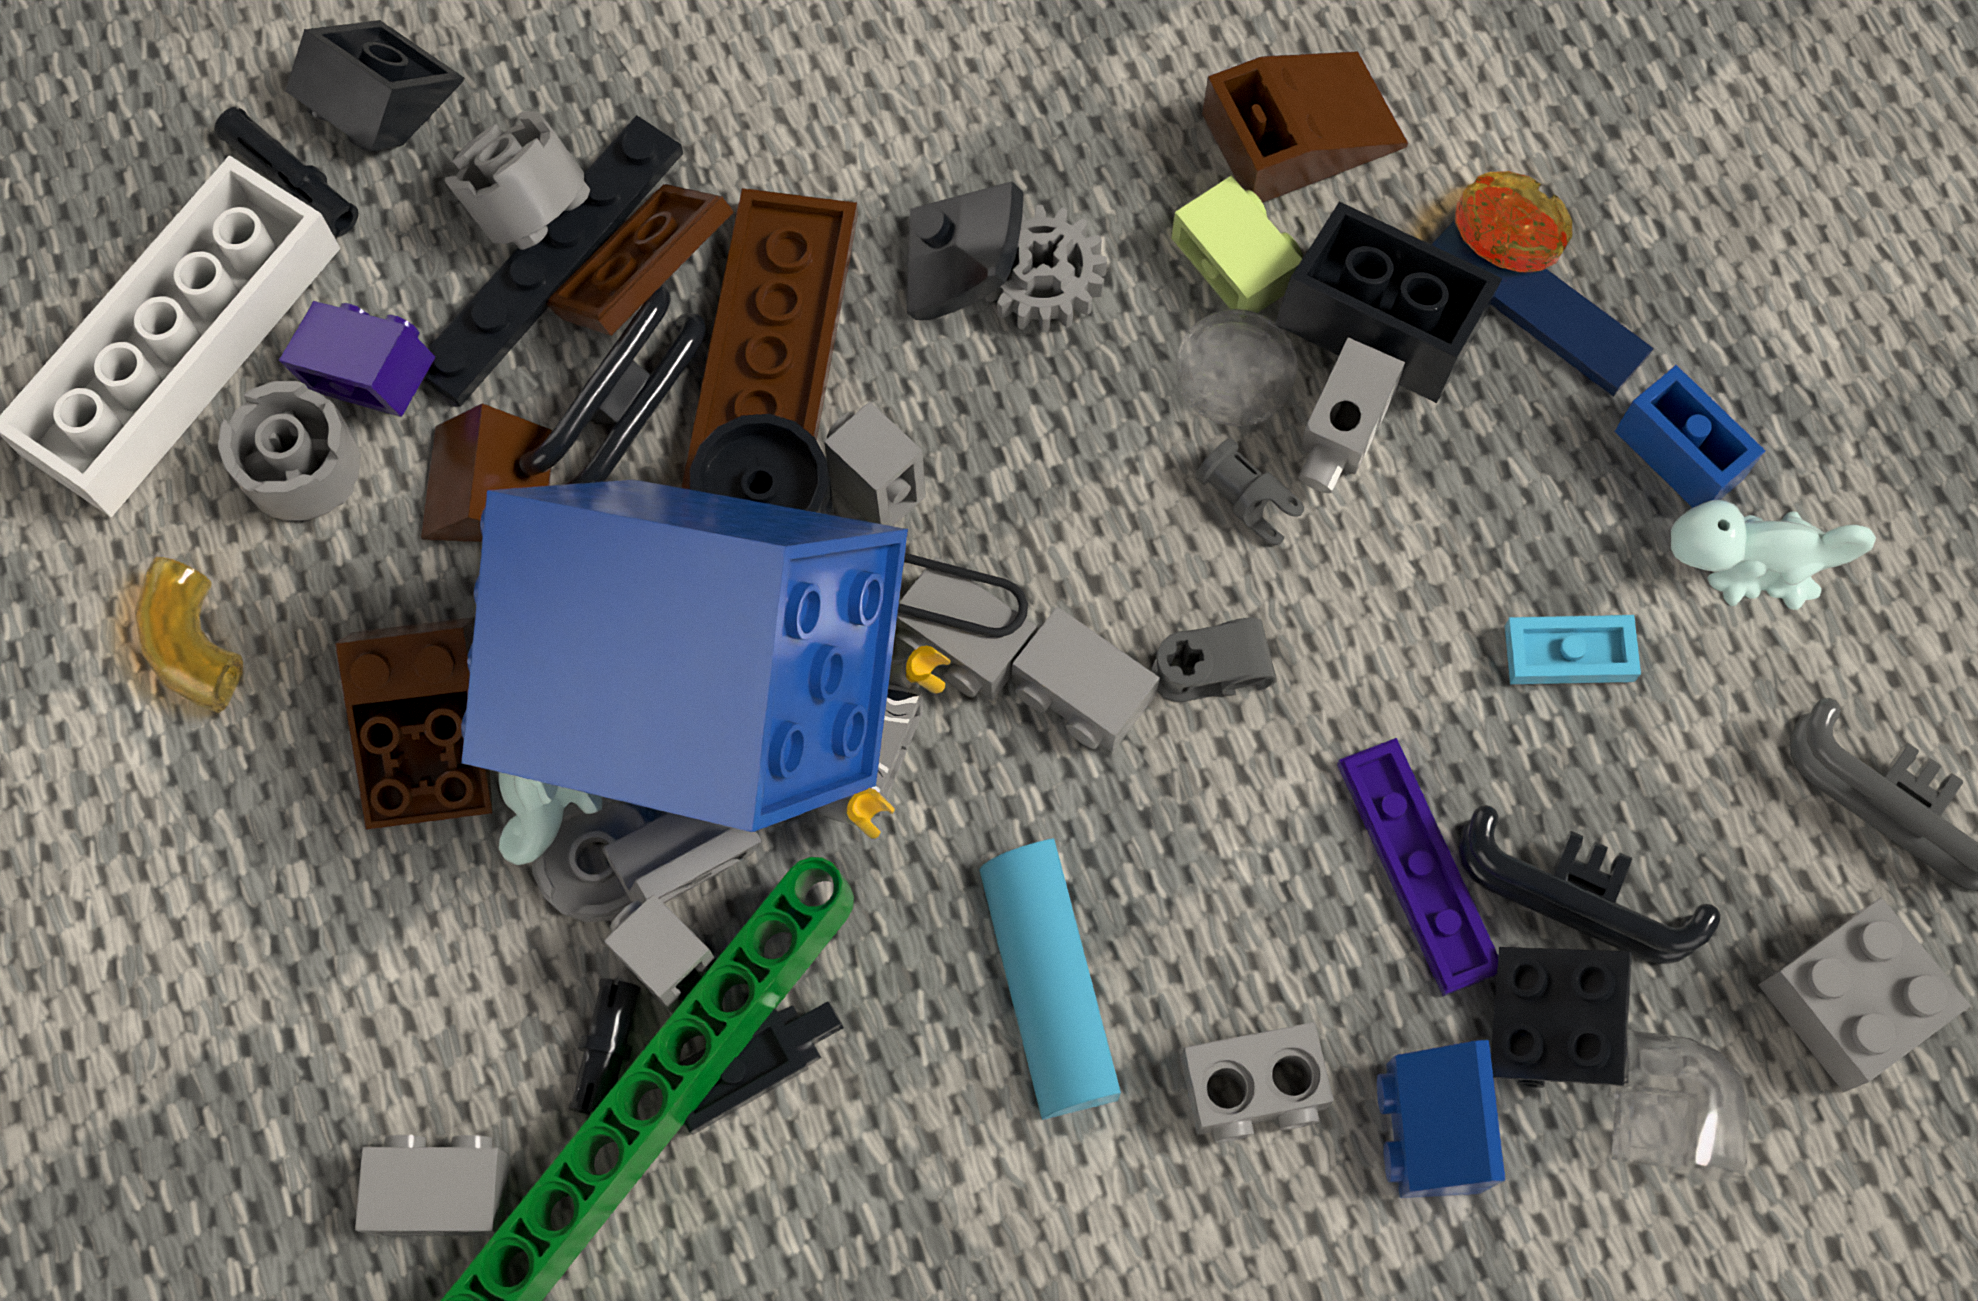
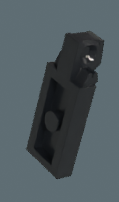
[681,1001,844,1135]

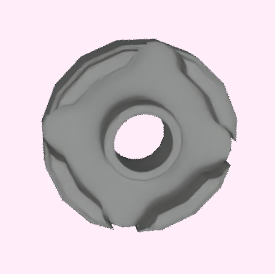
[532,797,649,922]

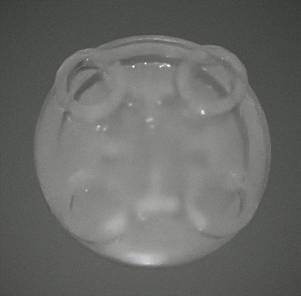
[1176,309,1297,426]

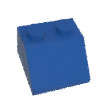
[1377,1040,1506,1198]

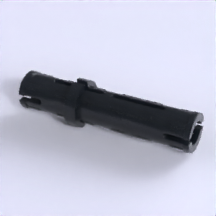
[214,107,359,237]

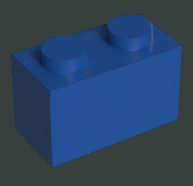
[1614,365,1766,508]

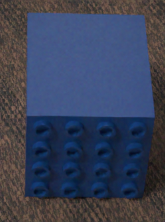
[461,480,908,832]

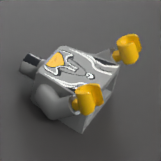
[816,645,950,839]

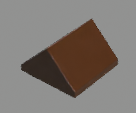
[421,403,553,542]

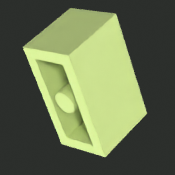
[1171,175,1303,323]

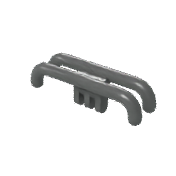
[1790,698,1978,891]

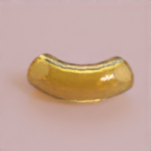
[135,557,243,713]

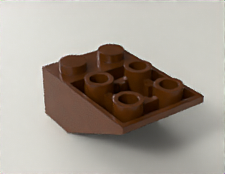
[1202,51,1408,203]
[335,617,493,830]

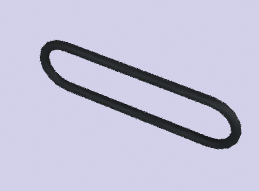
[898,553,1028,637]

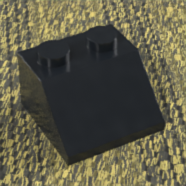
[285,20,465,152]

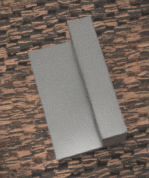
[602,813,762,904]

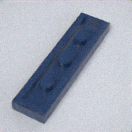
[1432,212,1654,397]

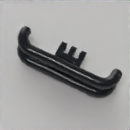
[519,284,706,485]
[1458,805,1721,964]

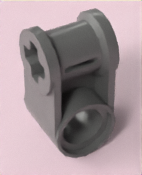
[1151,617,1277,702]

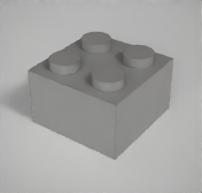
[1758,897,1971,1092]

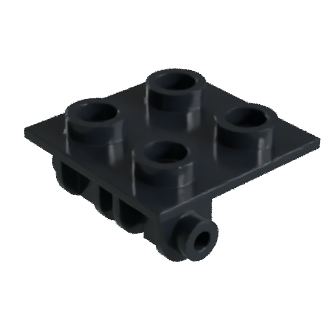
[1491,947,1632,1088]

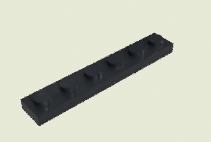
[423,115,684,407]

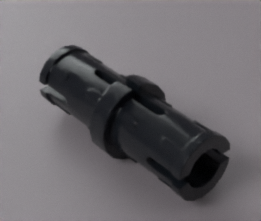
[569,978,641,1115]

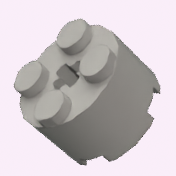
[445,111,590,250]
[218,381,361,521]

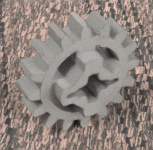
[984,205,1107,332]

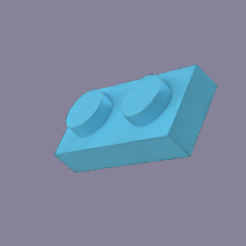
[1504,615,1641,684]

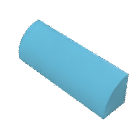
[979,838,1121,1120]

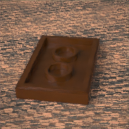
[546,184,734,336]

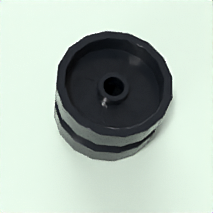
[690,414,834,516]

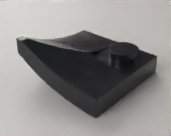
[907,181,1024,320]

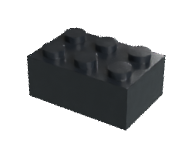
[1275,201,1502,403]

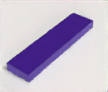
[1337,738,1498,997]

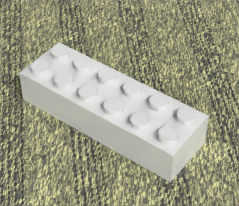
[0,156,341,518]

